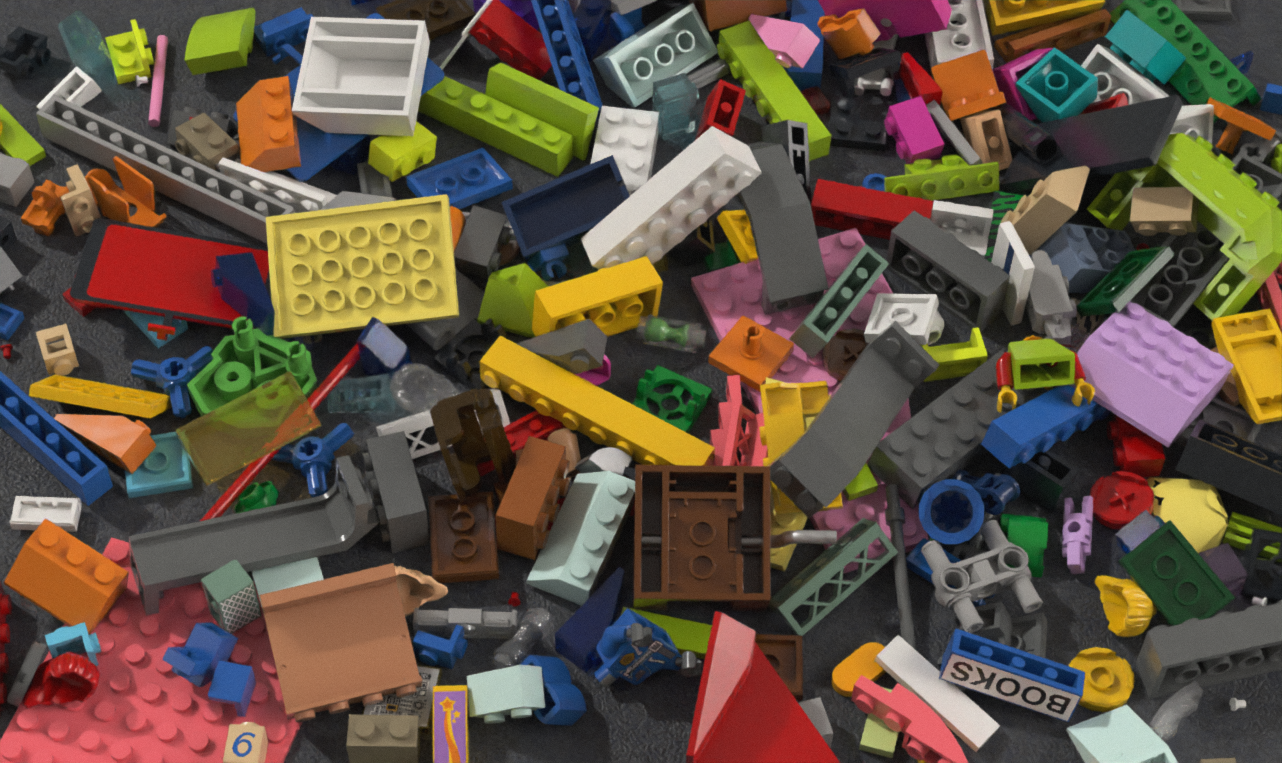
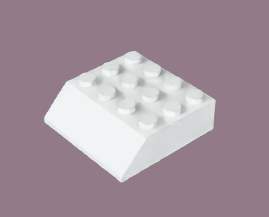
[292,17,430,136]

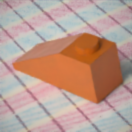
[54,414,157,474]

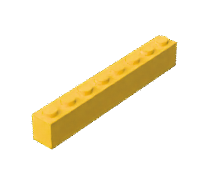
[479,336,715,466]

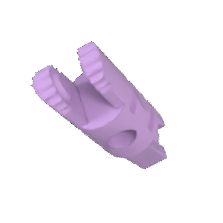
[1062,496,1093,574]

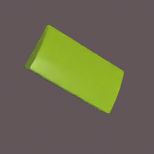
[485,63,599,160]

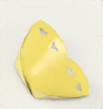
[1146,477,1228,560]

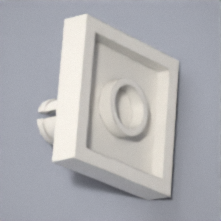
[864,293,939,345]

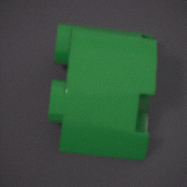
[999,513,1048,578]

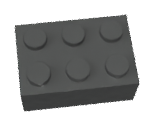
[362,431,430,554]

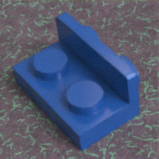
[253,7,314,57]

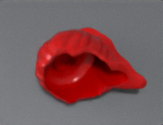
[23,652,100,709]

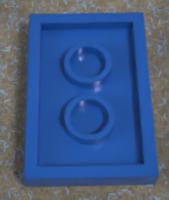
[406,148,513,209]

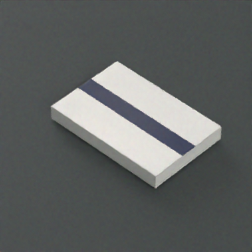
[991,221,1035,326]

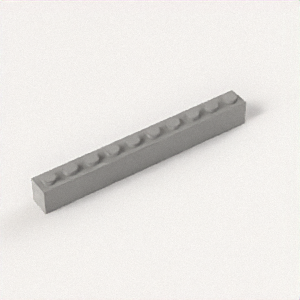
[36,95,295,243]

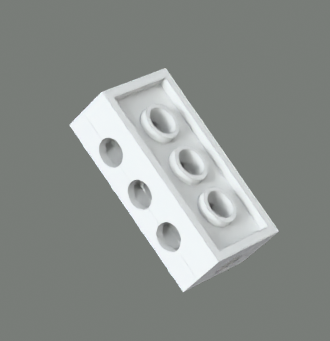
[924,0,994,80]

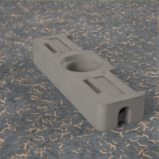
[413,608,518,639]

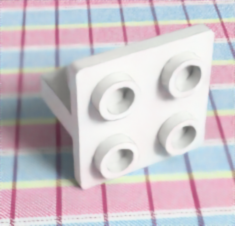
[931,200,993,258]

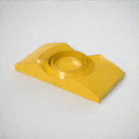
[1211,309,1282,424]

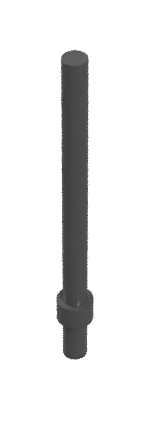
[885,484,916,650]

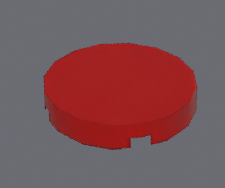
[1089,471,1154,530]

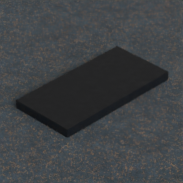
[1000,95,1183,193]

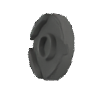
[7,640,47,707]

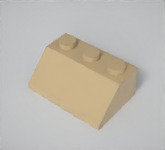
[1001,166,1090,255]

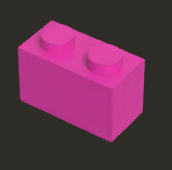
[884,96,944,164]

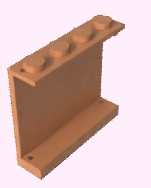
[259,563,422,722]

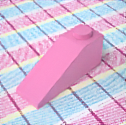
[748,14,820,68]

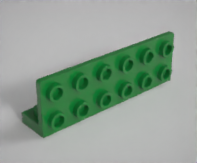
[1110,0,1262,124]

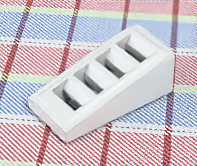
[36,66,102,109]

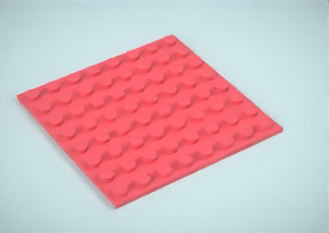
[0,537,302,763]

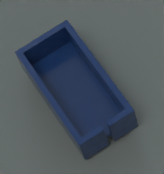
[501,155,630,262]

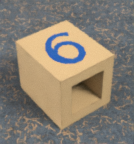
[223,722,268,763]

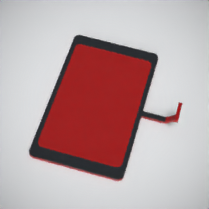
[70,218,273,341]

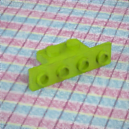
[884,155,1000,201]

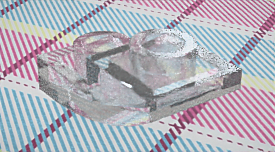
[1149,681,1203,741]

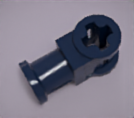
[953,469,1020,515]

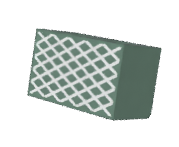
[201,560,262,634]

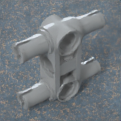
[921,520,1043,634]

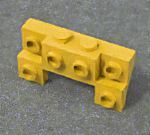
[759,380,843,515]

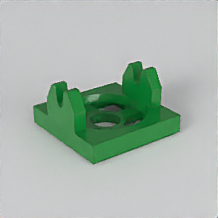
[632,365,712,433]

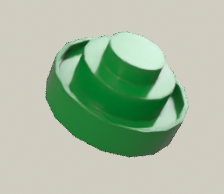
[234,481,279,514]

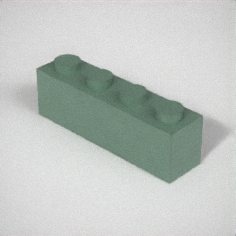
[789,244,889,358]

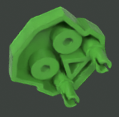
[187,317,317,442]

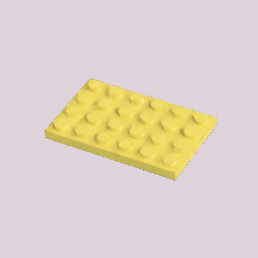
[266,194,459,339]

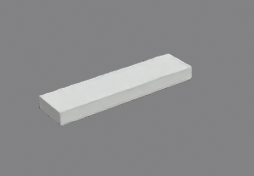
[874,635,1000,752]

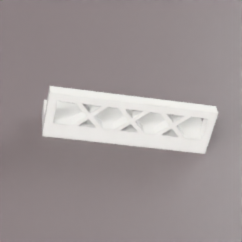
[218,157,337,213]
[376,388,510,459]

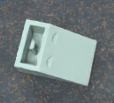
[1066,705,1178,763]

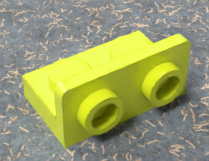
[105,19,154,85]

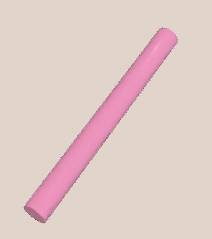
[148,35,168,127]

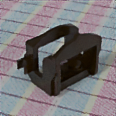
[430,388,517,502]

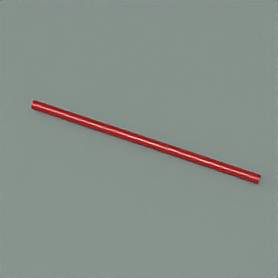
[200,327,381,521]

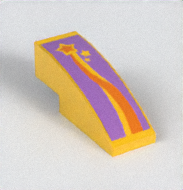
[433,685,469,763]

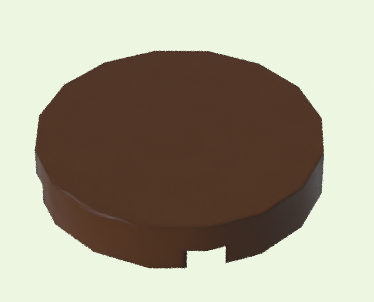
[822,329,869,382]

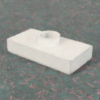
[10,496,82,532]

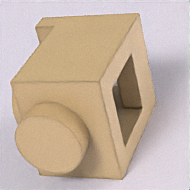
[36,324,79,376]

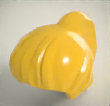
[1094,575,1157,637]

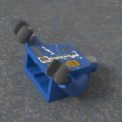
[594,608,702,687]

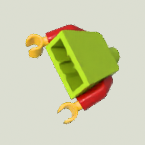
[996,339,1095,413]

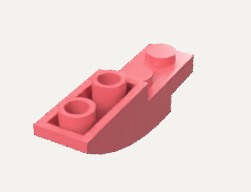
[851,675,968,763]

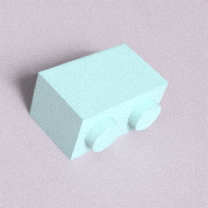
[467,665,545,724]

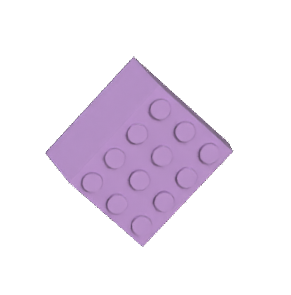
[1070,301,1234,448]

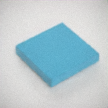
[125,430,193,498]

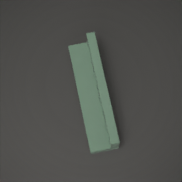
[769,518,898,636]

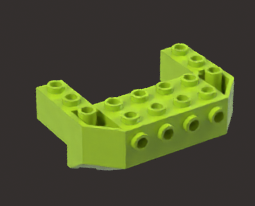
[1087,133,1282,320]

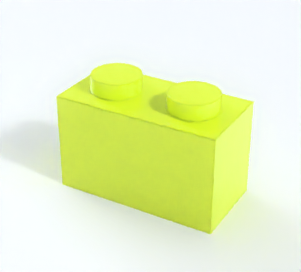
[368,121,437,182]

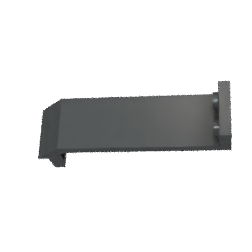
[768,321,939,518]
[129,455,380,616]

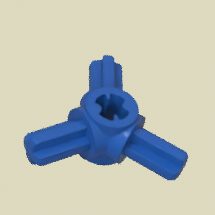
[131,346,213,419]
[271,423,354,497]

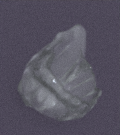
[390,363,461,413]

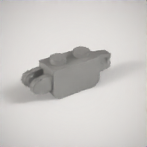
[1026,250,1076,344]

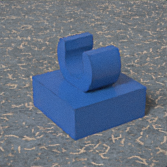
[528,244,569,282]

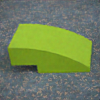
[184,7,255,75]

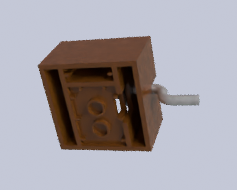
[634,465,837,612]

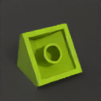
[477,263,549,338]

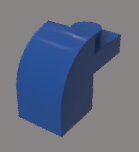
[162,623,239,687]

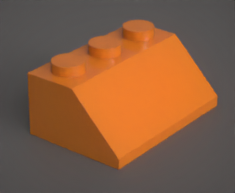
[236,76,301,172]
[4,518,129,634]

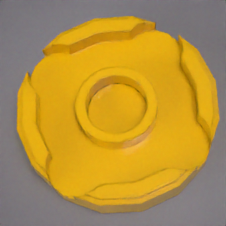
[1069,647,1134,712]

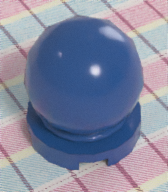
[919,479,984,544]

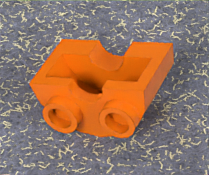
[817,8,881,59]

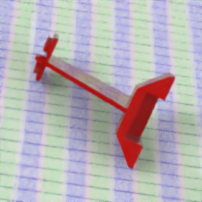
[686,611,840,763]

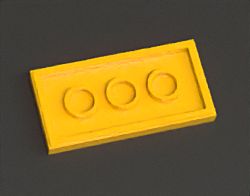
[29,374,172,419]

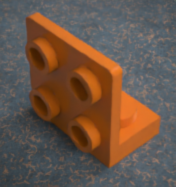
[931,50,1006,121]

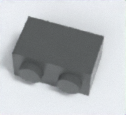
[454,206,512,279]

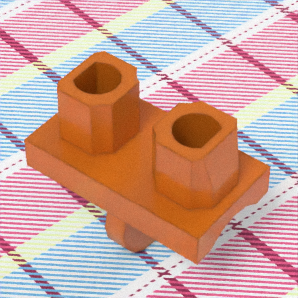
[21,180,69,236]

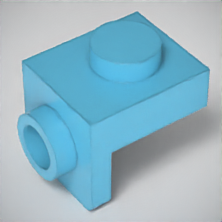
[45,622,102,666]

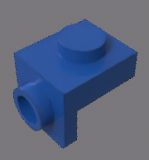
[413,625,468,669]

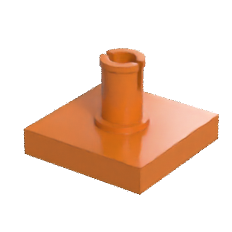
[1207,97,1276,154]
[708,315,794,392]

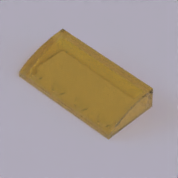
[176,371,321,486]

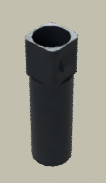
[994,104,1061,165]

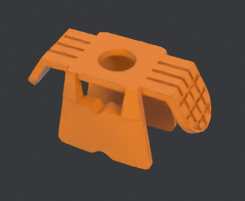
[85,156,167,228]

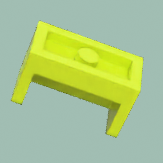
[919,327,988,382]

